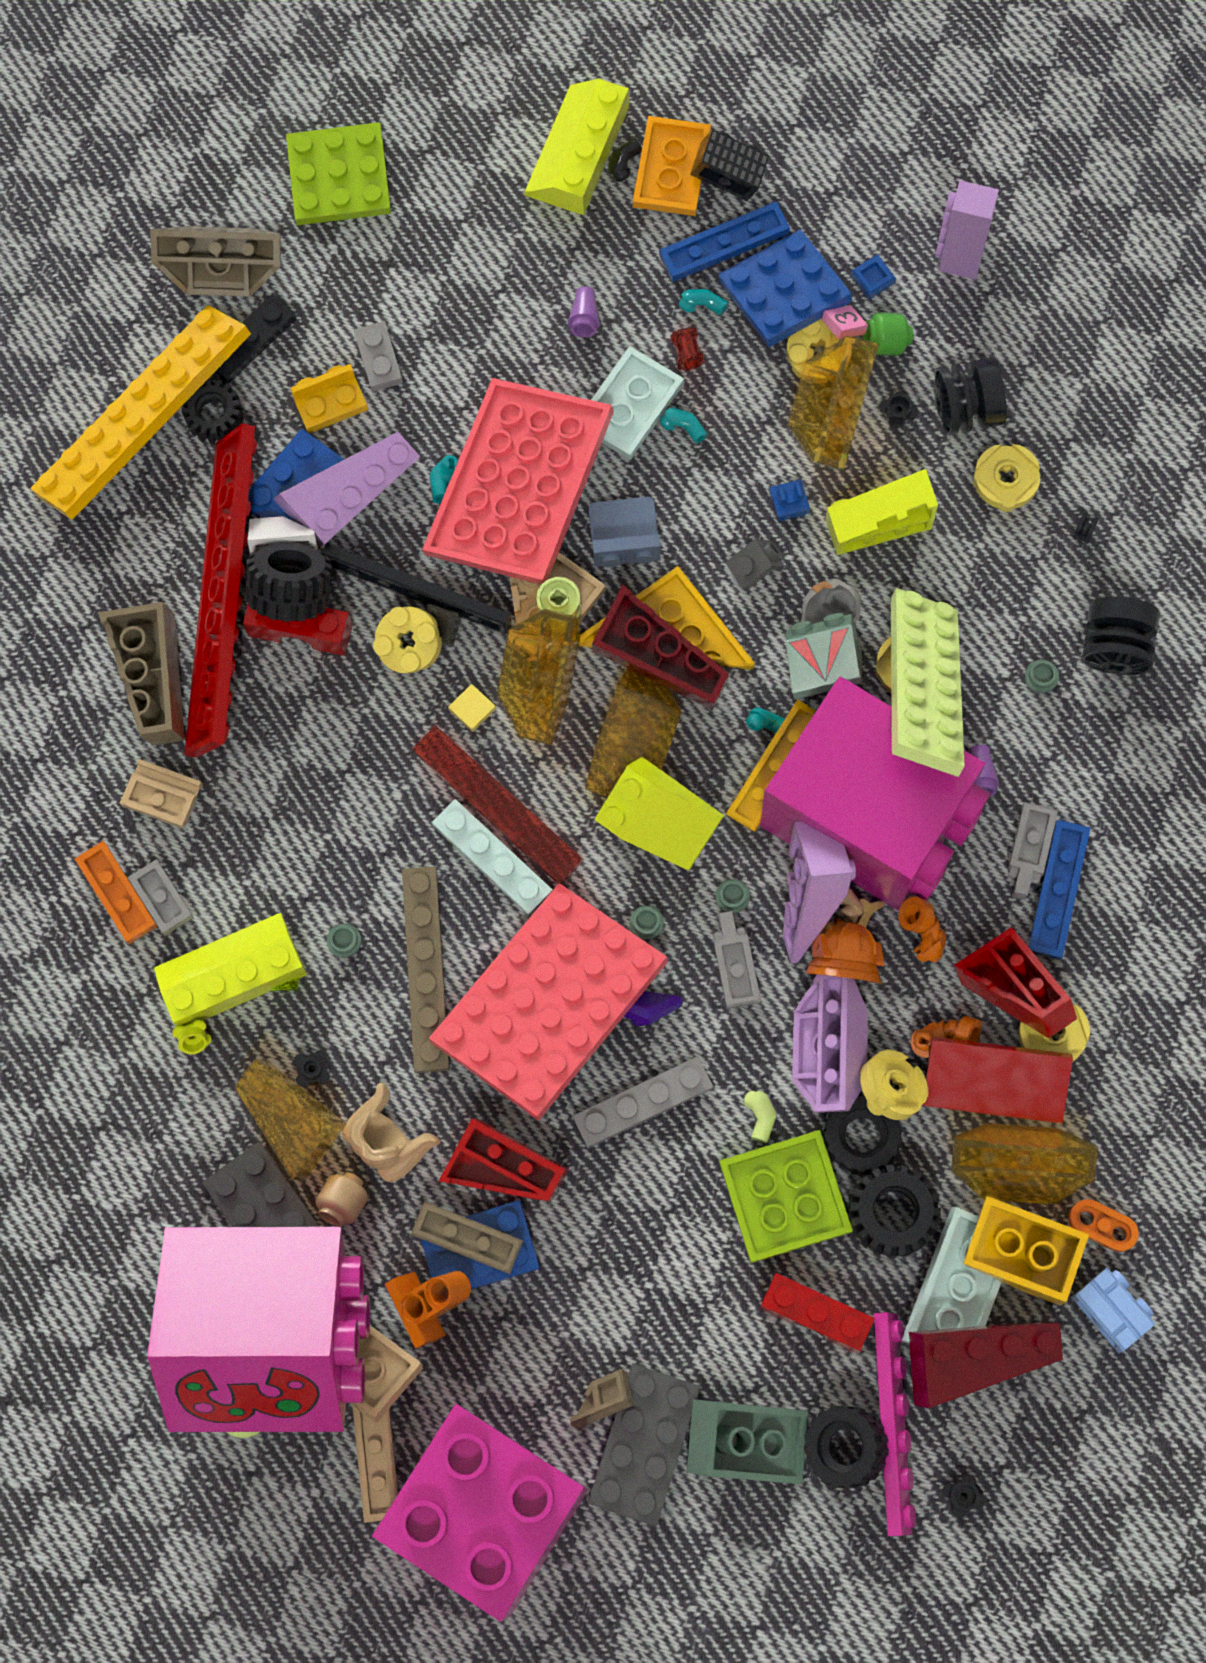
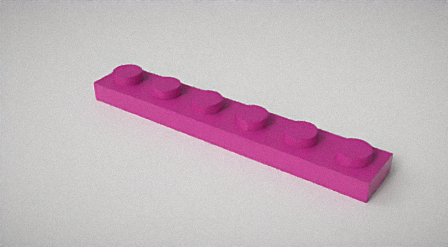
[874,1312,916,1536]

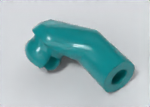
[679,289,729,316]
[660,407,708,444]
[429,455,458,504]
[746,707,785,733]

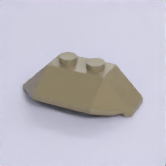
[150,226,281,297]

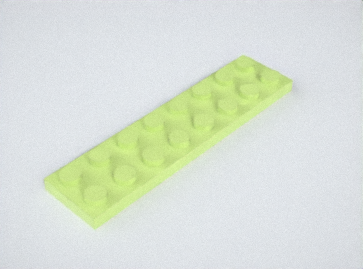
[891,588,965,777]

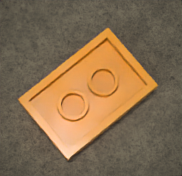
[633,116,711,217]

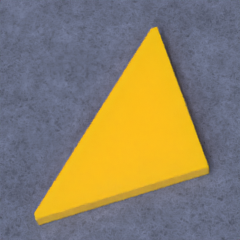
[575,566,755,670]

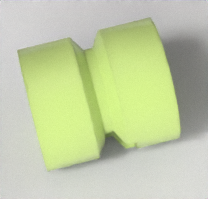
[536,577,582,634]

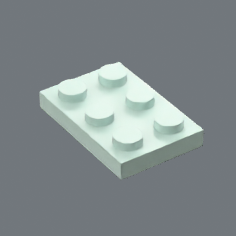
[591,346,684,460]

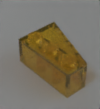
[234,1059,347,1180]

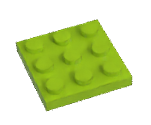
[286,122,391,226]
[719,1130,853,1264]

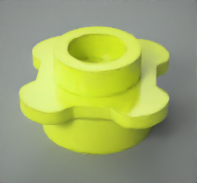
[172,1020,211,1054]

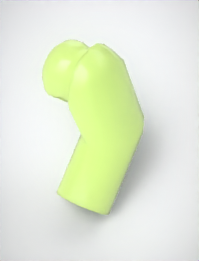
[744,1091,776,1143]

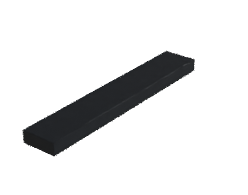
[322,543,512,635]

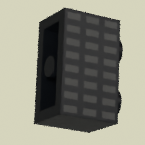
[690,129,769,201]

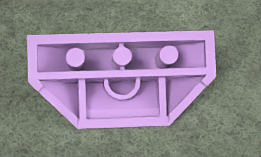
[792,975,868,1113]

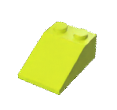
[594,757,724,870]

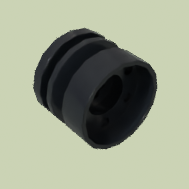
[934,357,1007,435]
[1082,596,1160,675]

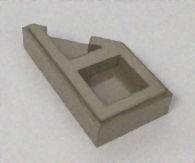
[570,1369,634,1429]

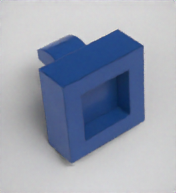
[769,479,810,522]

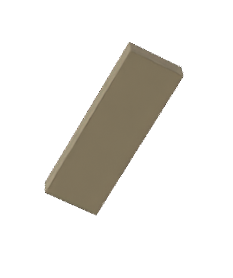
[411,1201,523,1275]

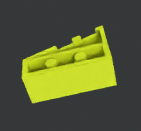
[825,469,938,555]

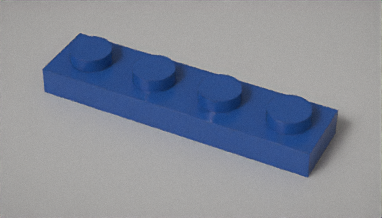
[659,201,790,282]
[1028,820,1091,961]

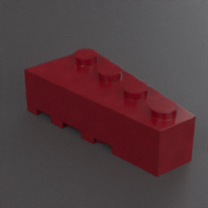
[592,584,729,710]
[908,1321,1063,1408]

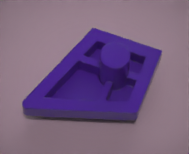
[624,991,683,1026]

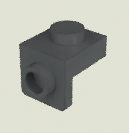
[725,539,785,590]

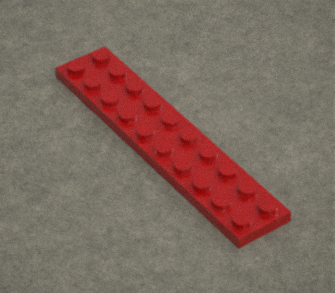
[184,423,257,758]

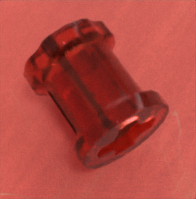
[670,327,705,371]

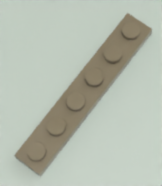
[402,866,450,1073]

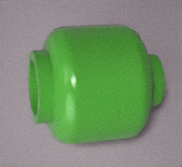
[863,312,914,356]

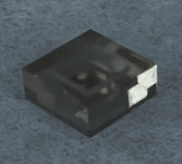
[426,603,463,646]

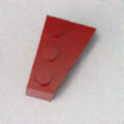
[954,927,1077,1038]
[438,1119,569,1201]

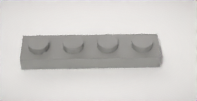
[572,1056,713,1149]

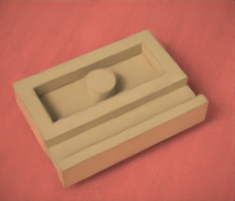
[120,759,203,829]

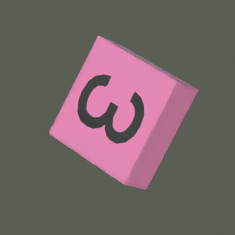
[822,305,868,340]

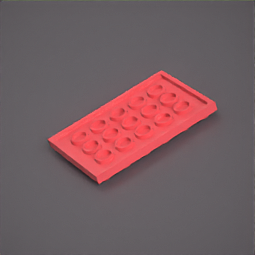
[422,378,614,584]
[429,883,668,1121]

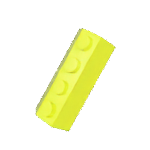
[524,78,629,215]
[154,913,307,1026]

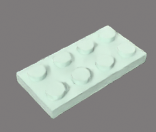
[902,1207,1001,1344]

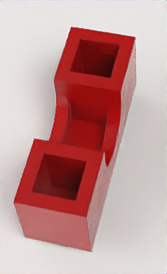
[243,603,353,656]
[760,1273,875,1354]

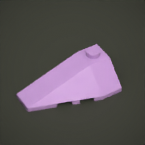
[783,821,856,964]

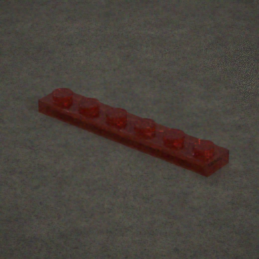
[412,725,583,885]

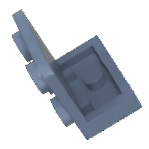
[589,497,660,567]

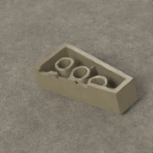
[98,602,185,746]

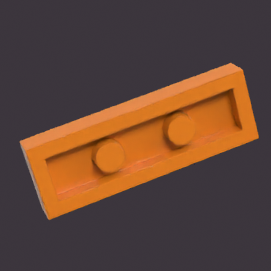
[74,841,158,945]

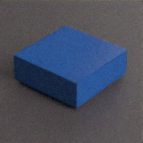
[850,254,896,300]

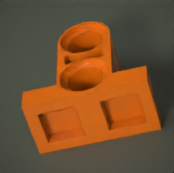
[385,1271,471,1349]

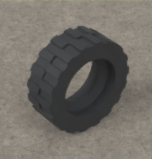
[823,1094,902,1175]
[804,1406,889,1488]

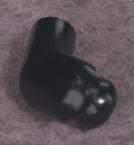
[608,138,642,183]

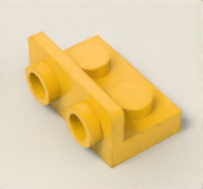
[290,364,368,434]

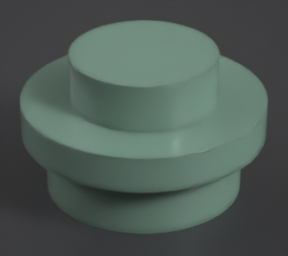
[1025,660,1059,693]
[716,879,750,914]
[629,905,664,940]
[327,923,361,958]

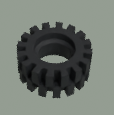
[182,379,244,444]

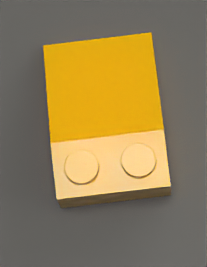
[963,1196,1089,1306]

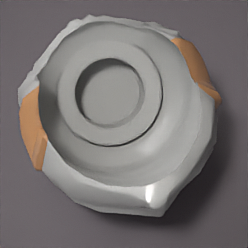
[801,579,861,624]

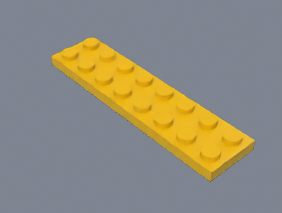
[30,305,251,520]

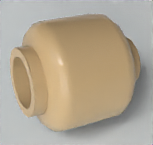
[315,1172,368,1227]

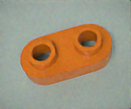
[1068,1199,1139,1252]

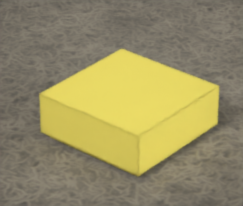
[448,684,496,732]

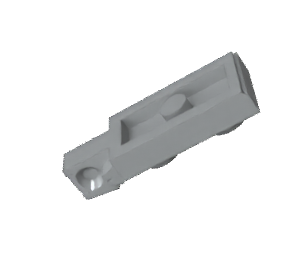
[1008,802,1058,900]
[713,911,761,1009]

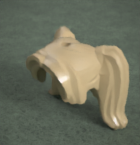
[342,1083,440,1182]

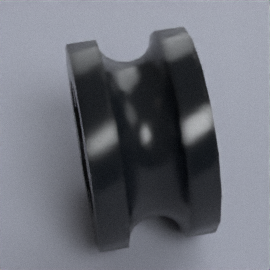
[1072,511,1100,544]

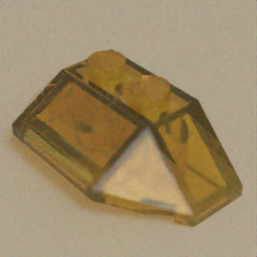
[788,335,879,470]
[497,608,580,745]
[585,669,682,797]
[951,1123,1098,1204]

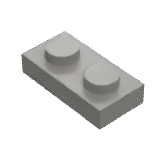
[354,321,403,392]
[127,859,194,936]

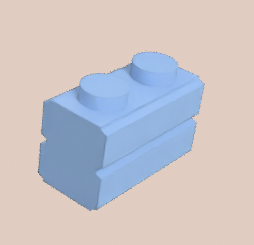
[1071,1268,1155,1353]

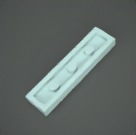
[431,799,553,917]

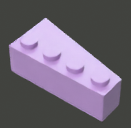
[935,180,999,280]
[273,432,420,548]

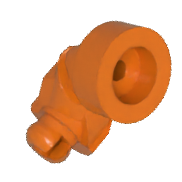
[898,896,946,963]
[910,1015,982,1058]

